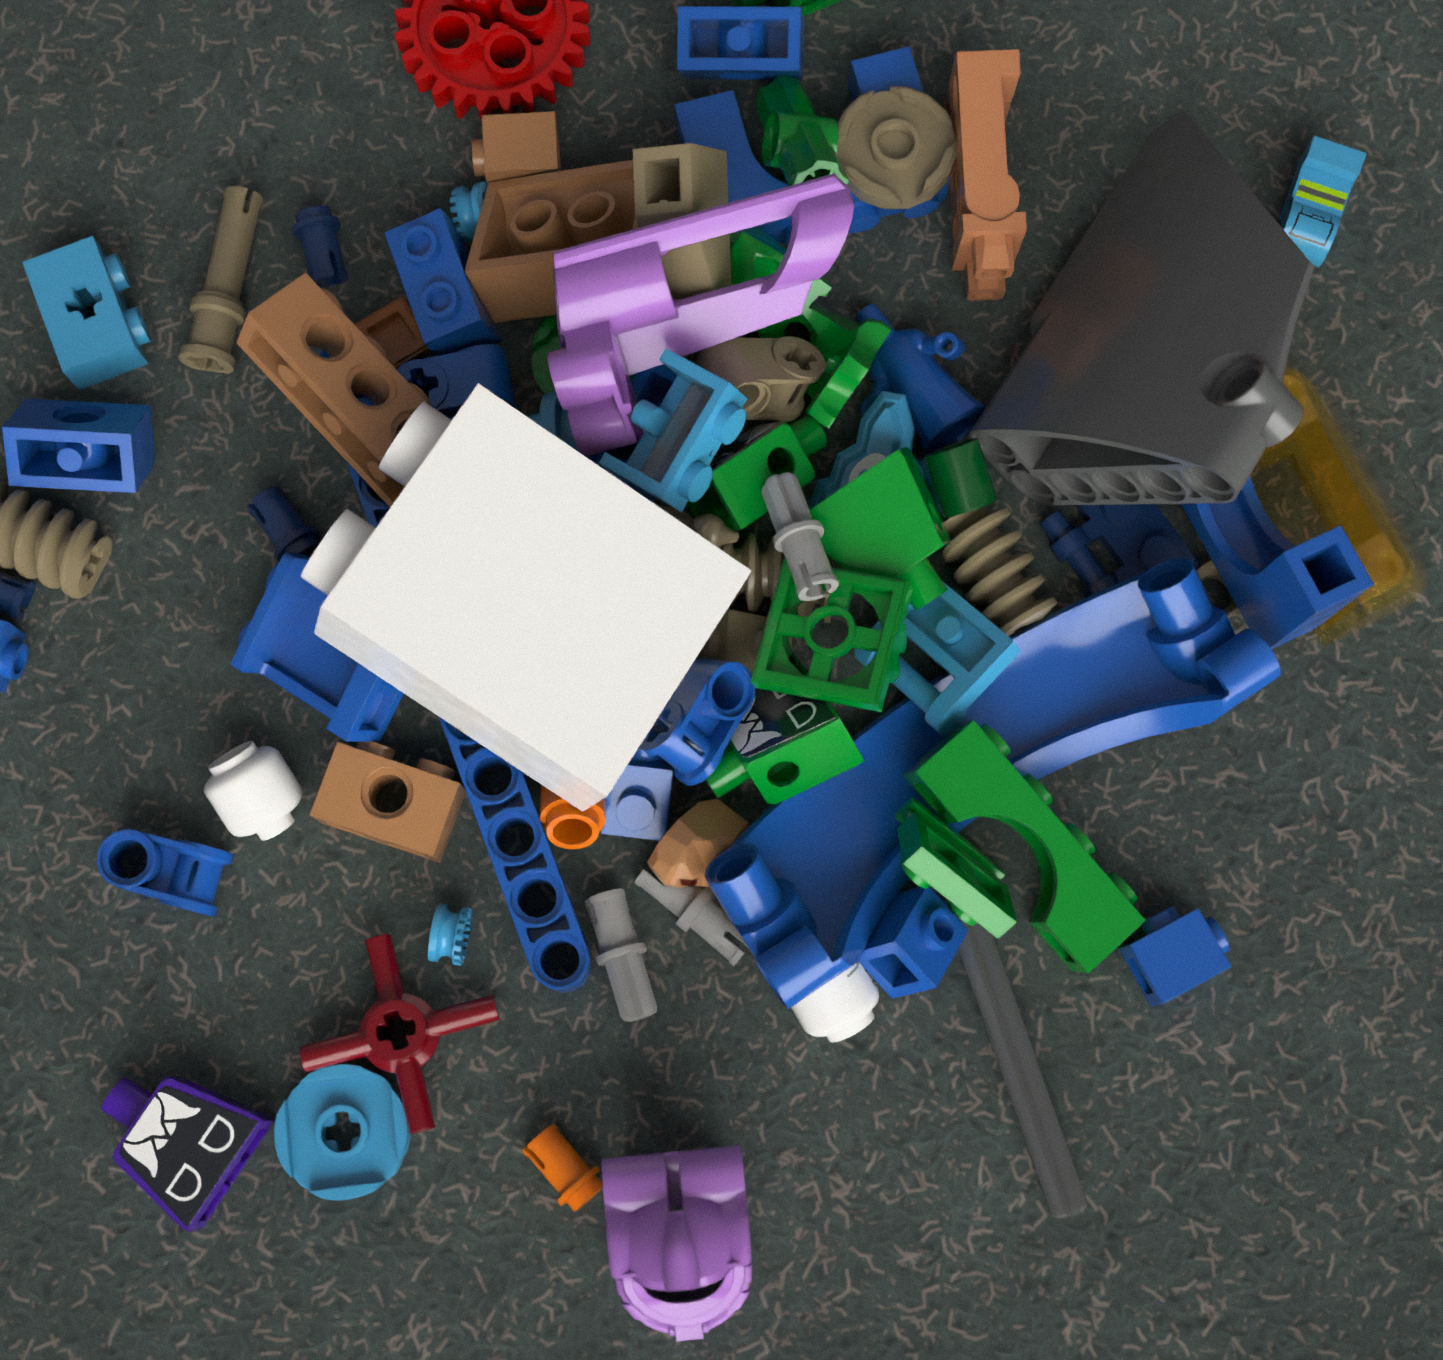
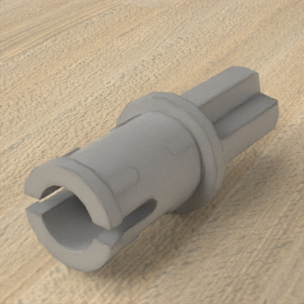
[761,472,839,601]
[584,888,657,1022]

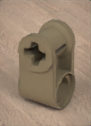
[695,336,826,422]

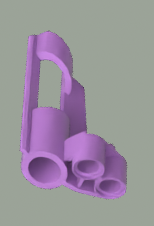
[548,174,854,457]

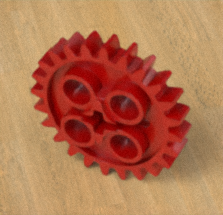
[394,0,591,123]

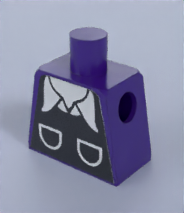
[101,1076,275,1232]

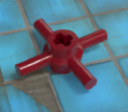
[299,934,500,1134]

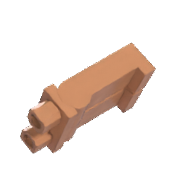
[944,49,1027,301]

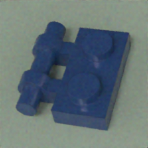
[1040,504,1201,598]

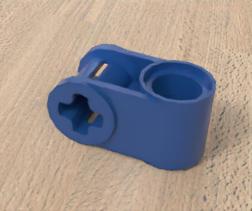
[397,344,517,420]
[639,658,755,786]
[96,829,234,917]

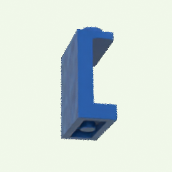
[231,552,404,742]

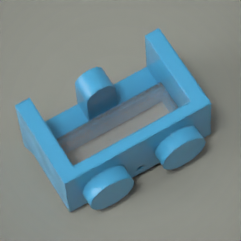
[599,348,748,512]

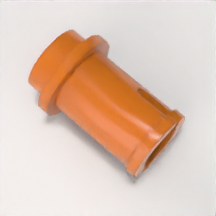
[522,1123,603,1212]

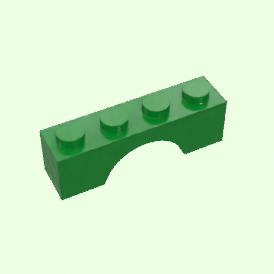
[902,720,1146,973]

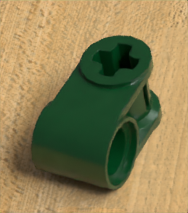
[916,437,998,518]

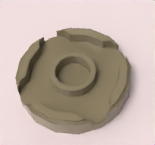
[837,86,957,209]

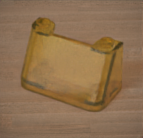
[1257,368,1427,647]

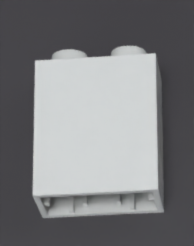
[301,383,752,812]

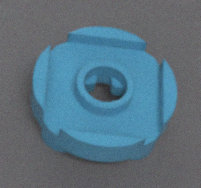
[274,1064,411,1201]

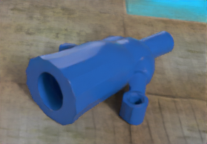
[856,304,984,454]

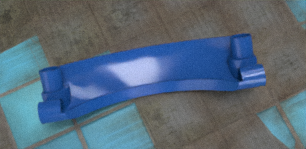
[704,558,1281,1010]

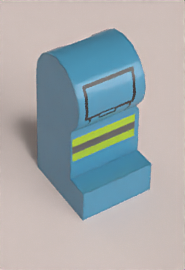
[1280,136,1367,267]

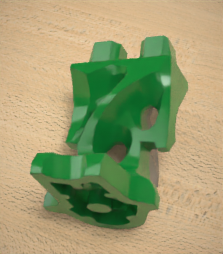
[729,226,892,429]

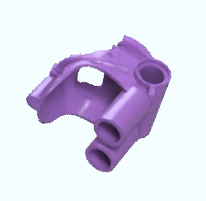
[602,1145,752,1341]

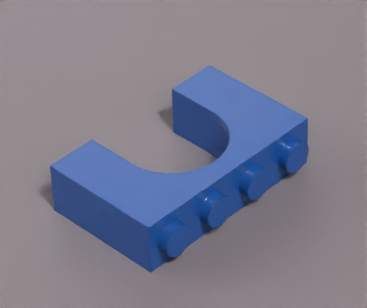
[674,46,950,246]
[1181,476,1374,649]

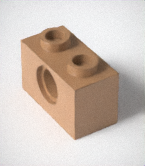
[310,741,466,863]

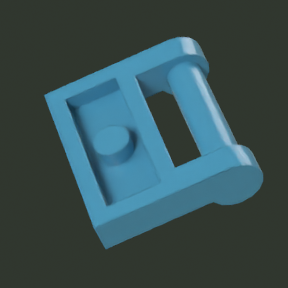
[854,581,1021,735]

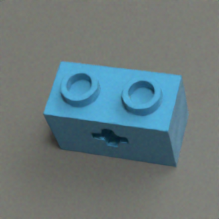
[22,236,152,390]

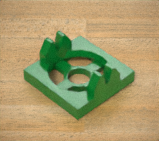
[750,559,913,712]

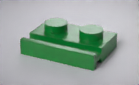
[894,796,1017,939]

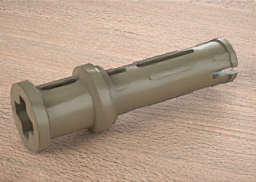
[178,186,263,374]

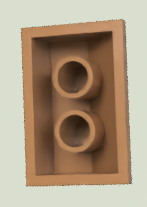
[464,160,638,323]

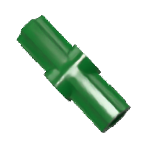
[754,75,849,186]

